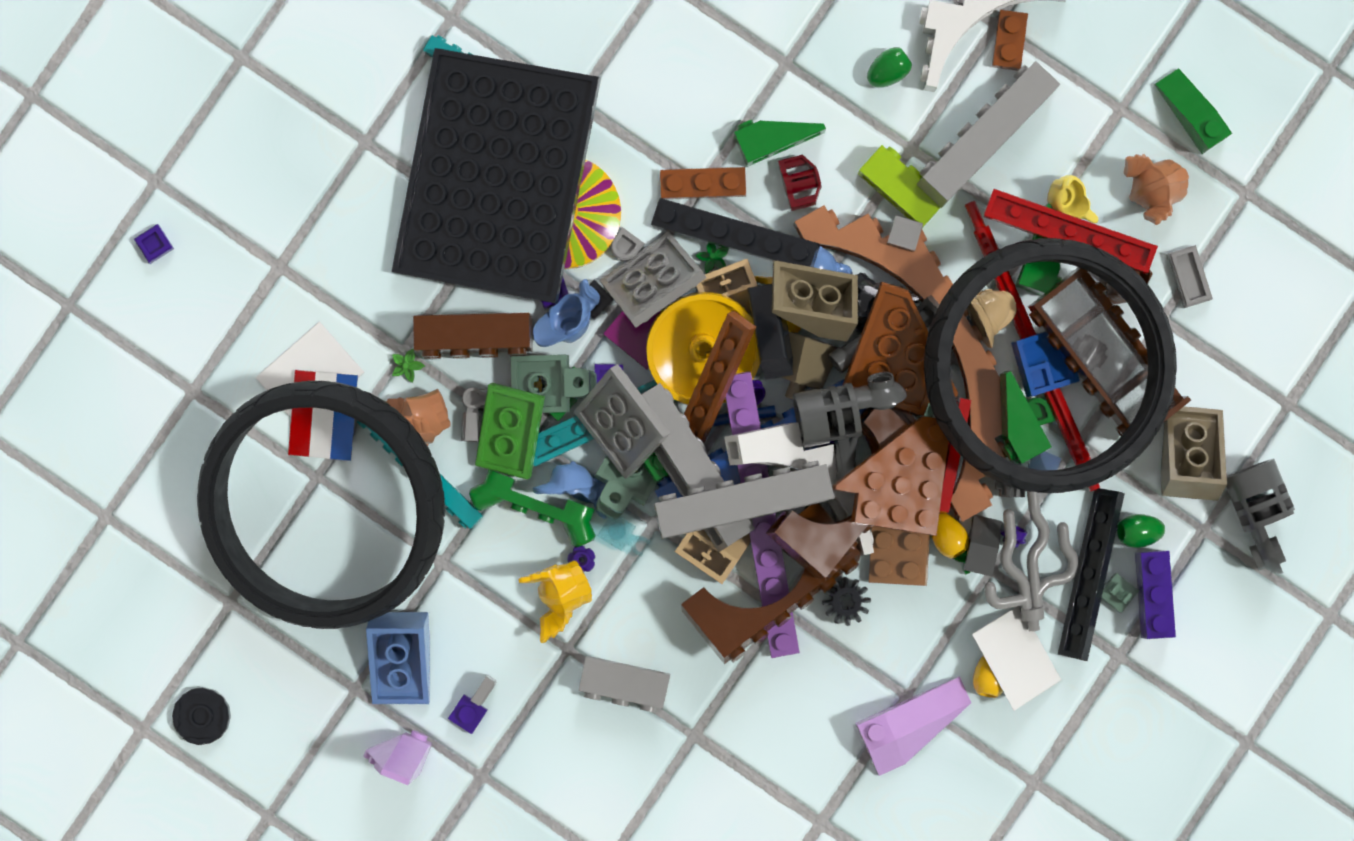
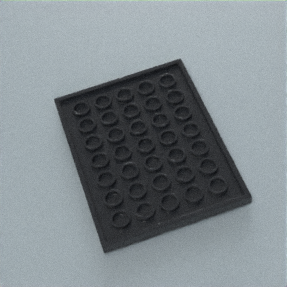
[391,48,601,304]

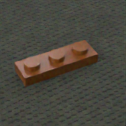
[660,167,746,200]

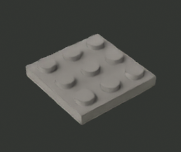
[599,231,706,328]
[574,364,671,479]

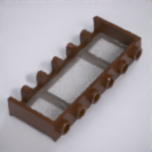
[1027,267,1191,437]

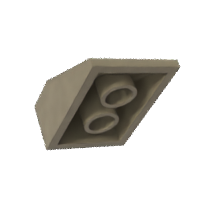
[772,261,858,342]
[1161,406,1227,501]

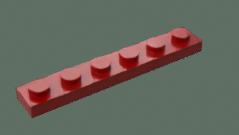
[984,189,1158,274]

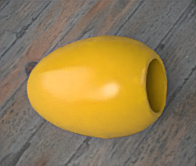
[931,513,969,559]
[973,655,1003,698]

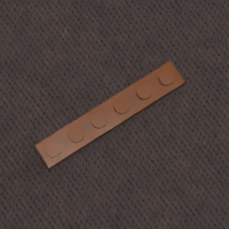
[684,311,756,444]

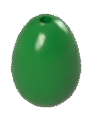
[867,47,912,88]
[1117,514,1165,548]

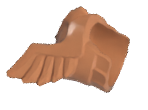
[1123,154,1189,225]
[385,389,451,446]

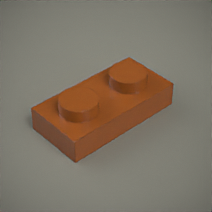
[992,10,1028,71]

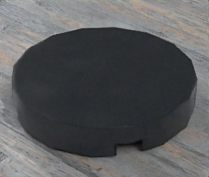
[172,687,231,745]

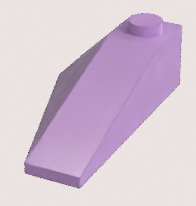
[855,677,971,776]
[364,730,432,785]

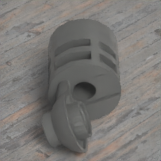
[793,372,907,448]
[1226,458,1295,574]

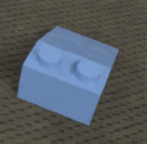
[366,612,430,704]

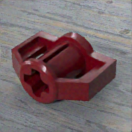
[778,154,822,211]

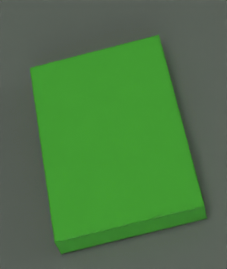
[475,382,545,480]

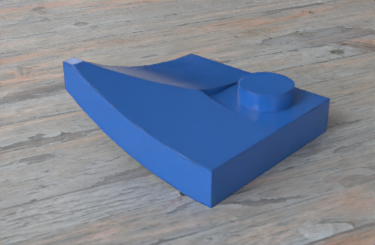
[1011,331,1080,398]

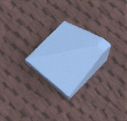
[1027,451,1061,470]

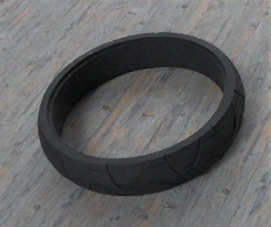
[924,238,1177,493]
[197,381,445,629]

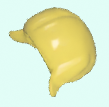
[1047,175,1099,223]

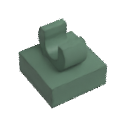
[1102,573,1139,613]

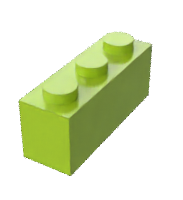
[857,145,941,228]

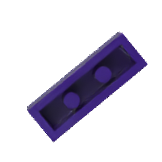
[1135,551,1176,639]

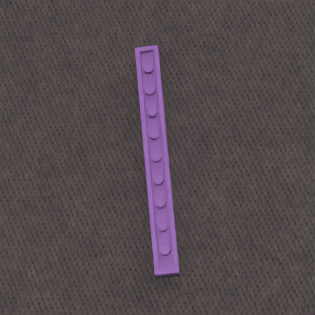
[725,371,800,658]

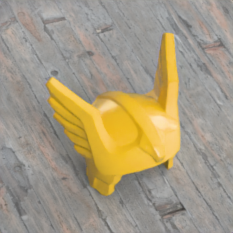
[518,560,592,643]

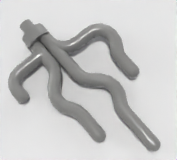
[984,491,1078,631]

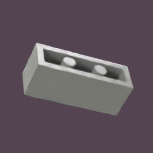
[578,656,670,713]

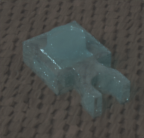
[597,517,651,557]

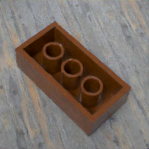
[413,313,533,360]

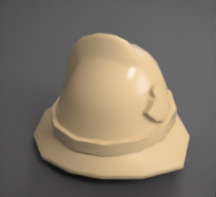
[967,289,1017,348]

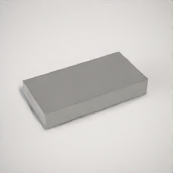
[1167,245,1213,308]

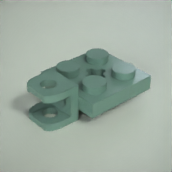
[511,354,597,413]
[594,456,657,520]

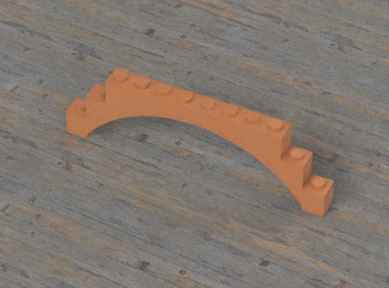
[793,205,1007,522]

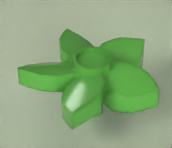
[392,349,425,383]

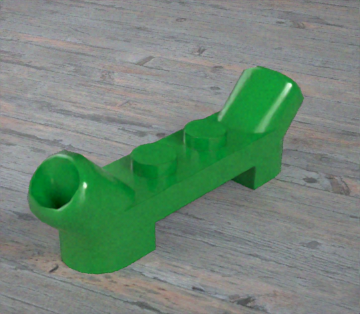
[469,469,596,548]

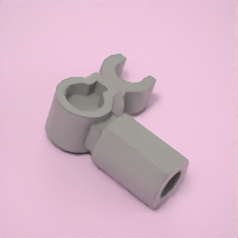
[461,387,487,442]

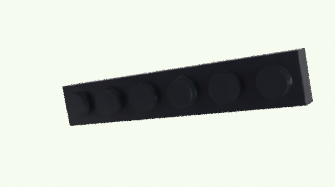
[651,198,820,267]
[1058,488,1125,661]

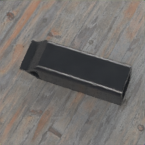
[747,284,794,380]

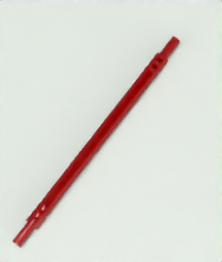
[964,201,1100,492]

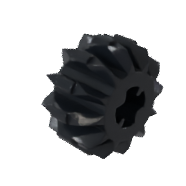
[822,577,871,626]

